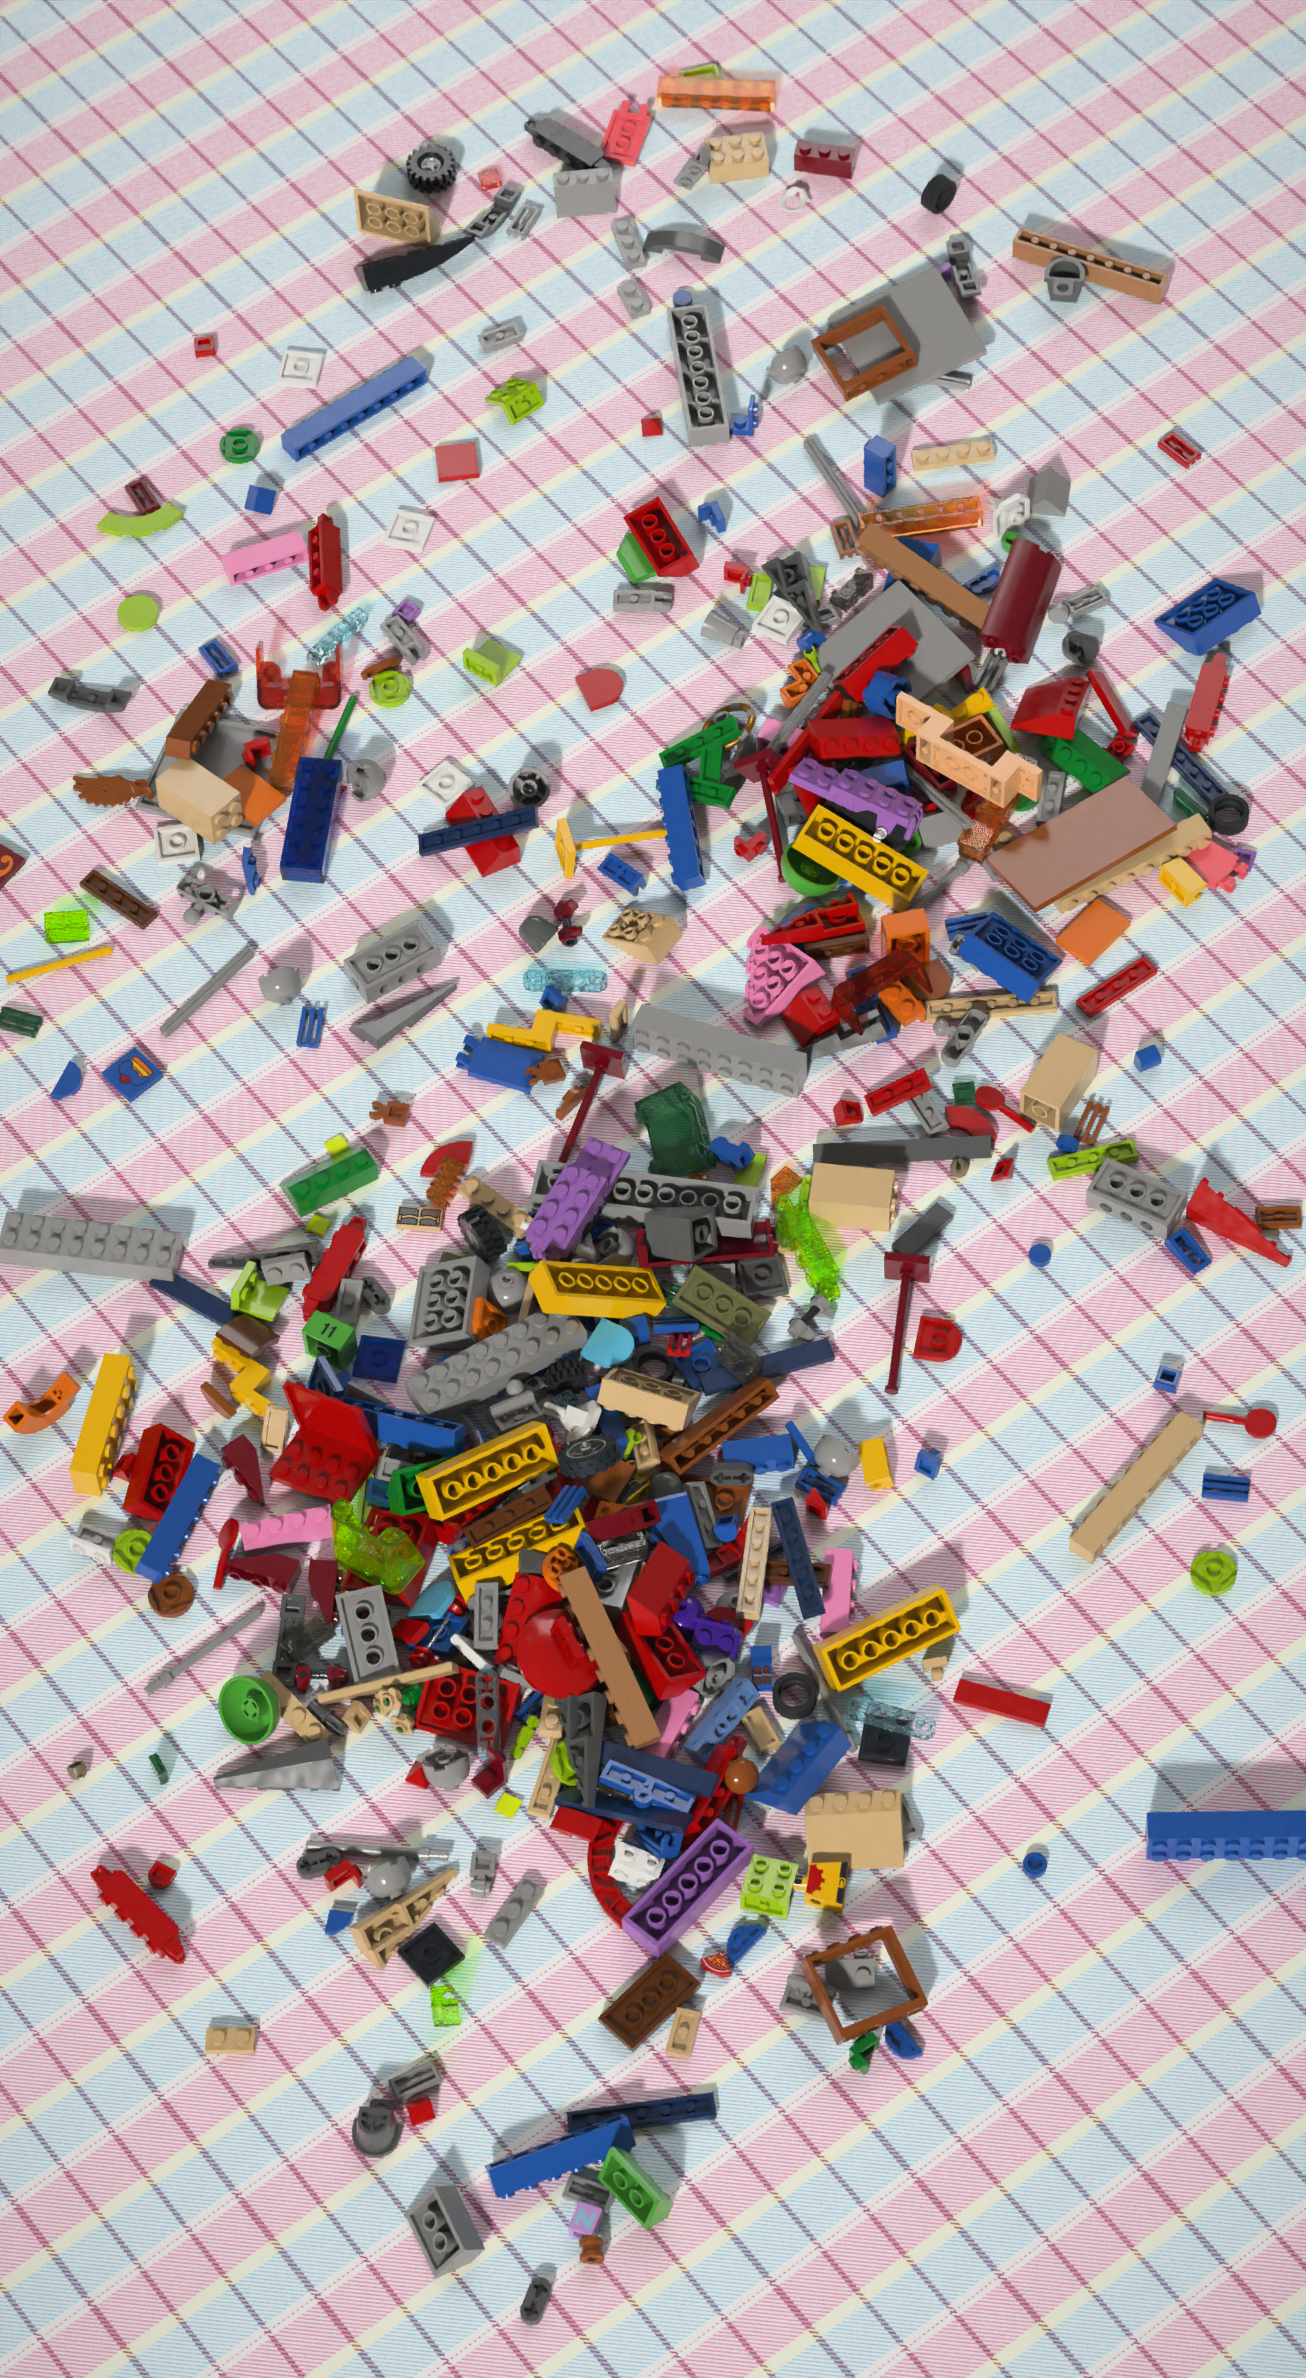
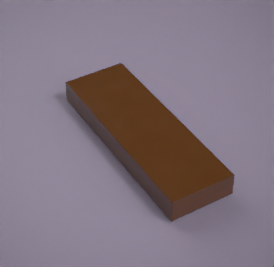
[804,933,869,961]

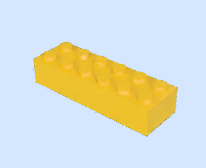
[792,804,929,913]
[528,1260,667,1320]
[69,1352,139,1497]
[415,1421,559,1521]
[447,1506,586,1604]
[812,1584,962,1692]

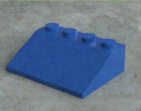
[1154,578,1262,656]
[957,911,1063,1003]
[744,1721,852,1816]

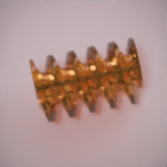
[426,1157,465,1208]

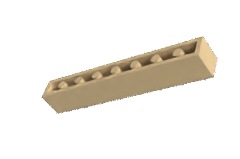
[1053,813,1212,914]
[1069,1411,1203,1565]

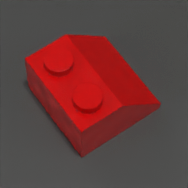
[780,984,840,1048]

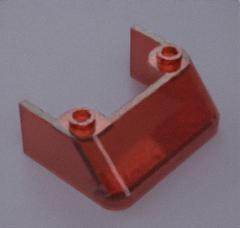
[255,640,344,710]
[830,949,933,1036]

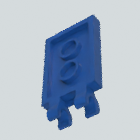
[455,1035,545,1094]

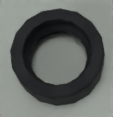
[920,174,957,214]
[1208,794,1249,836]
[632,1346,675,1383]
[772,1672,817,1720]

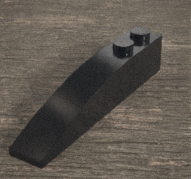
[353,236,475,294]

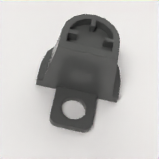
[1044,257,1085,303]
[352,2098,403,2158]

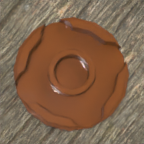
[147,1573,195,1618]

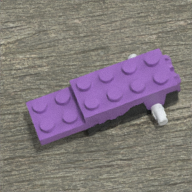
[788,757,924,847]

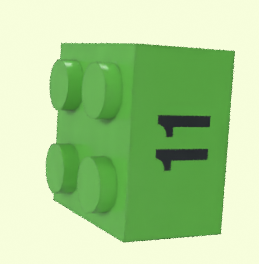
[302,1310,358,1371]

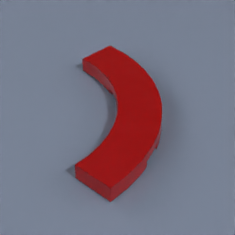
[706,1511,774,1578]
[587,1816,633,1929]

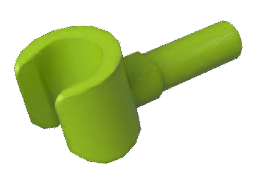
[803,646,822,675]
[622,1428,643,1461]

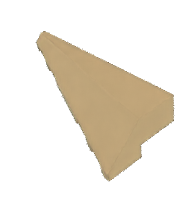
[348,1867,458,1970]

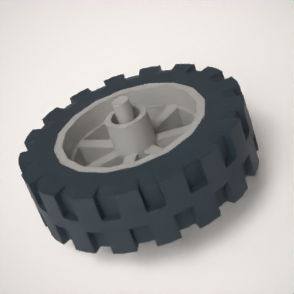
[556,1434,620,1478]

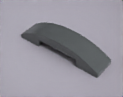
[464,185,521,239]
[643,230,725,264]
[946,238,982,298]
[48,677,132,713]
[720,733,757,793]
[272,1593,306,1687]

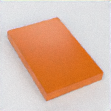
[223,764,286,827]
[1056,899,1131,966]

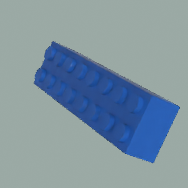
[1145,1810,1306,1862]

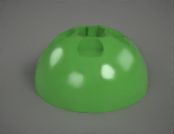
[781,842,842,897]
[218,1675,281,1745]

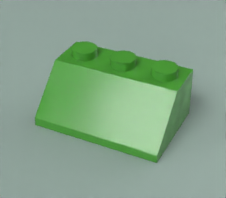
[598,2146,674,2231]

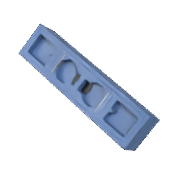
[681,1676,760,1765]

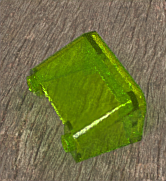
[330,1497,426,1594]

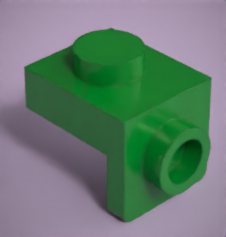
[848,2032,879,2075]

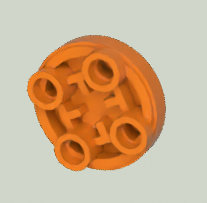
[542,1547,584,1592]

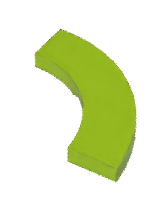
[97,503,184,537]

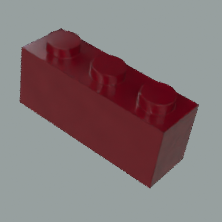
[794,140,856,179]
[903,740,957,799]

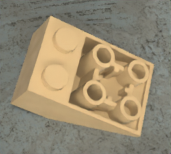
[602,908,683,965]

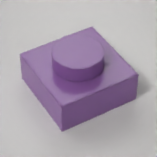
[762,1584,788,1608]

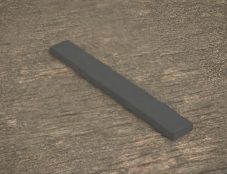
[812,1135,992,1167]

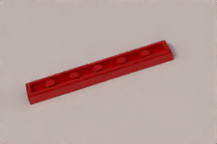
[767,691,843,794]

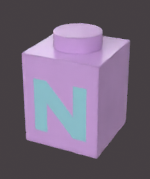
[568,2201,603,2240]

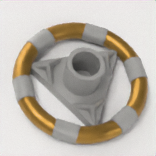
[701,702,756,751]

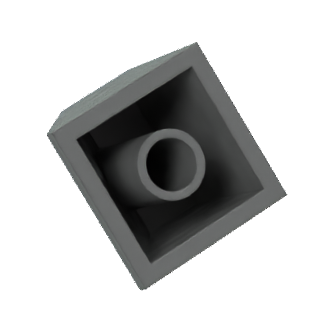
[644,1206,718,1262]

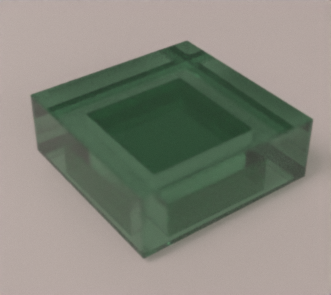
[952,1081,977,1106]
[148,1753,169,1786]

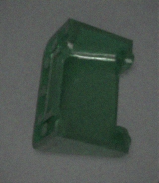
[634,1081,717,1177]

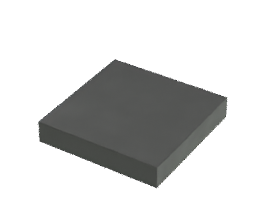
[735,1253,788,1301]

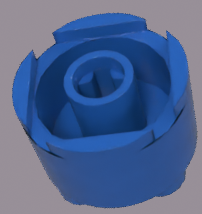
[862,671,912,719]

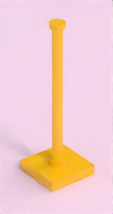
[555,818,667,879]

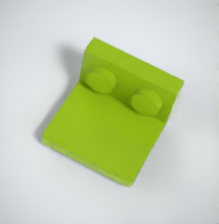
[485,378,545,425]
[462,639,521,687]
[231,1261,289,1321]
[740,1854,799,1919]

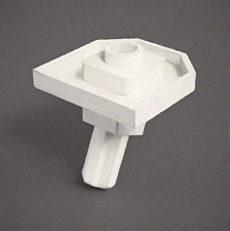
[986,493,1030,538]
[542,1400,602,1446]

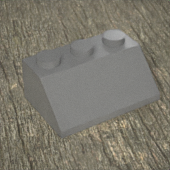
[553,167,616,218]
[405,2185,485,2278]

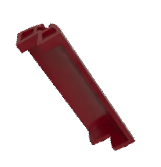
[980,538,1062,664]
[636,1218,779,1268]

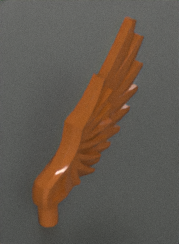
[72,775,156,807]

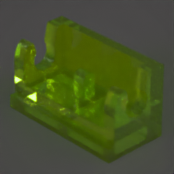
[44,910,90,944]
[430,1984,461,2027]

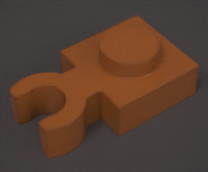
[524,1058,566,1086]
[369,1101,410,1127]

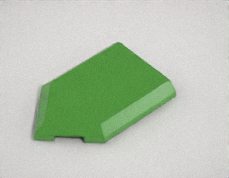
[616,532,657,584]

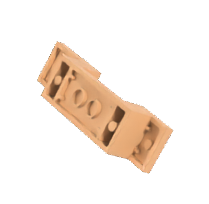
[896,691,1043,809]

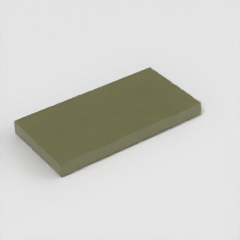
[671,1265,772,1351]

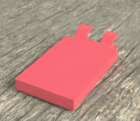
[600,100,652,167]
[1182,841,1248,894]

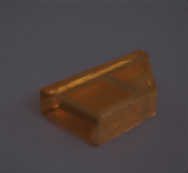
[770,1166,802,1208]

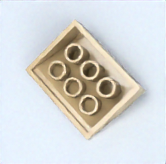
[354,188,441,248]
[805,1789,905,1870]

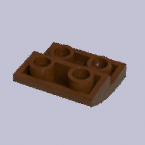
[215,1314,281,1359]

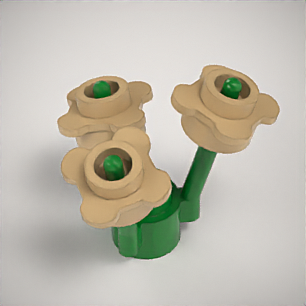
[373,1683,422,1736]

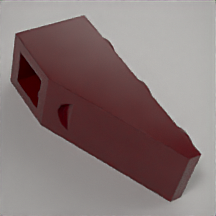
[221,1434,265,1507]
[584,1499,662,1544]
[225,1554,302,1594]
[308,1559,343,1633]

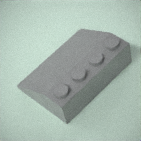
[408,1255,491,1350]

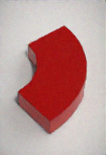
[945,1106,997,1141]
[420,1141,473,1179]

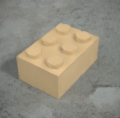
[705,131,769,184]

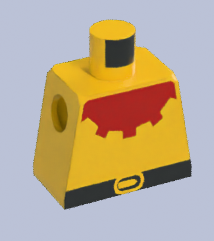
[793,1862,848,1914]

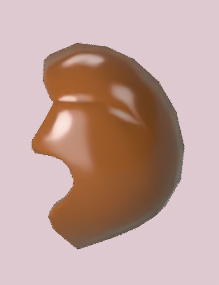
[725,1756,759,1794]

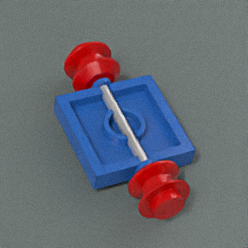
[407,1594,471,1670]

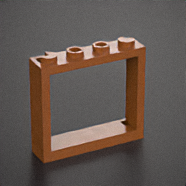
[811,304,918,402]
[800,1925,929,2045]

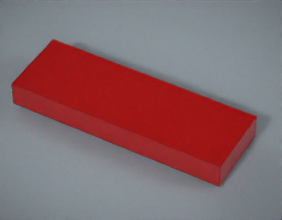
[864,1067,933,1117]

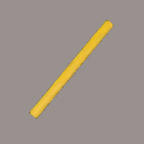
[6,946,112,984]

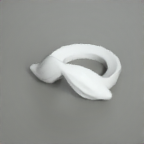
[780,186,811,213]

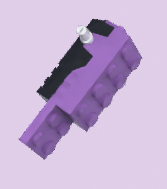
[520,1136,630,1262]

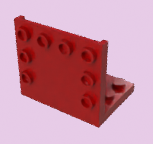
[268,1380,381,1510]

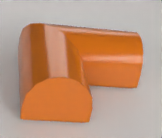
[780,657,827,709]

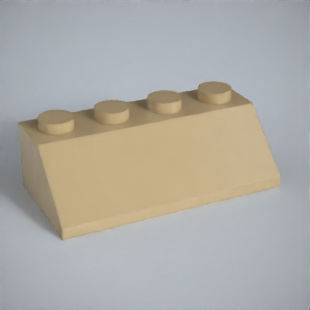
[597,1366,701,1431]

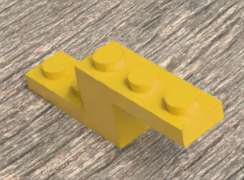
[898,687,995,758]
[486,1009,602,1053]
[211,1337,290,1426]

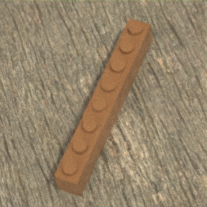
[1012,227,1169,305]
[855,522,990,641]
[557,1565,662,1750]

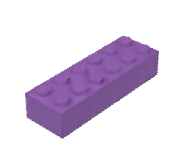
[622,1818,754,1959]

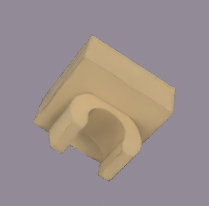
[921,1656,948,1682]
[340,1700,373,1734]

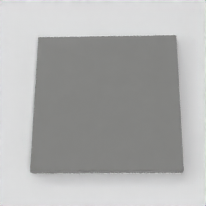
[828,266,987,406]
[810,579,976,726]
[135,708,299,839]

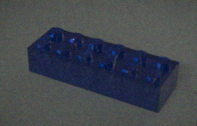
[279,757,344,883]

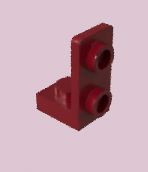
[471,1746,508,1799]

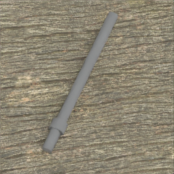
[907,852,979,911]
[144,1608,262,1696]
[791,1633,858,1753]
[306,1840,449,1862]

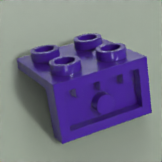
[689,1613,744,1660]

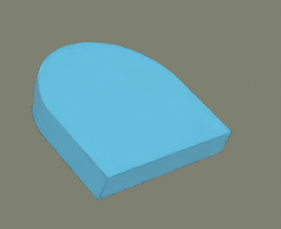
[580,1318,634,1368]
[406,1581,456,1621]

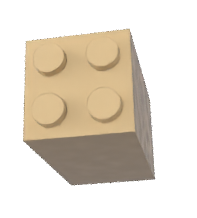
[155,759,244,845]
[1020,1033,1098,1133]
[809,1162,899,1232]

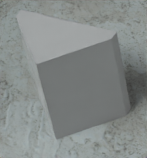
[1027,467,1071,517]
[918,808,965,851]

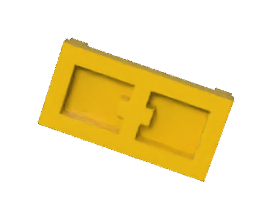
[1158,856,1207,907]
[857,1437,894,1490]

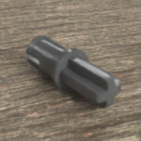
[306,1698,349,1736]

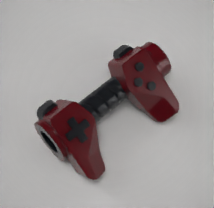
[553,899,583,947]
[295,1663,349,1694]

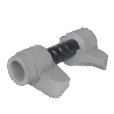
[787,1295,835,1343]

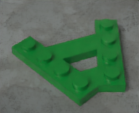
[655,715,742,810]

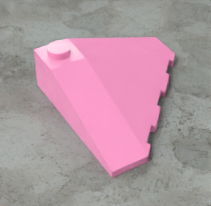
[744,924,826,1027]

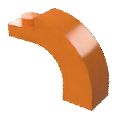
[2,1372,82,1434]

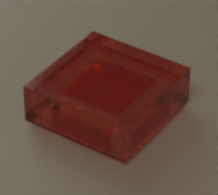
[478,168,502,191]

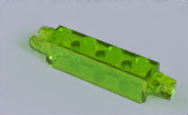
[775,1194,841,1302]

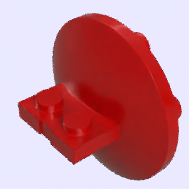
[515,1609,600,1699]

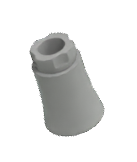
[700,609,749,649]

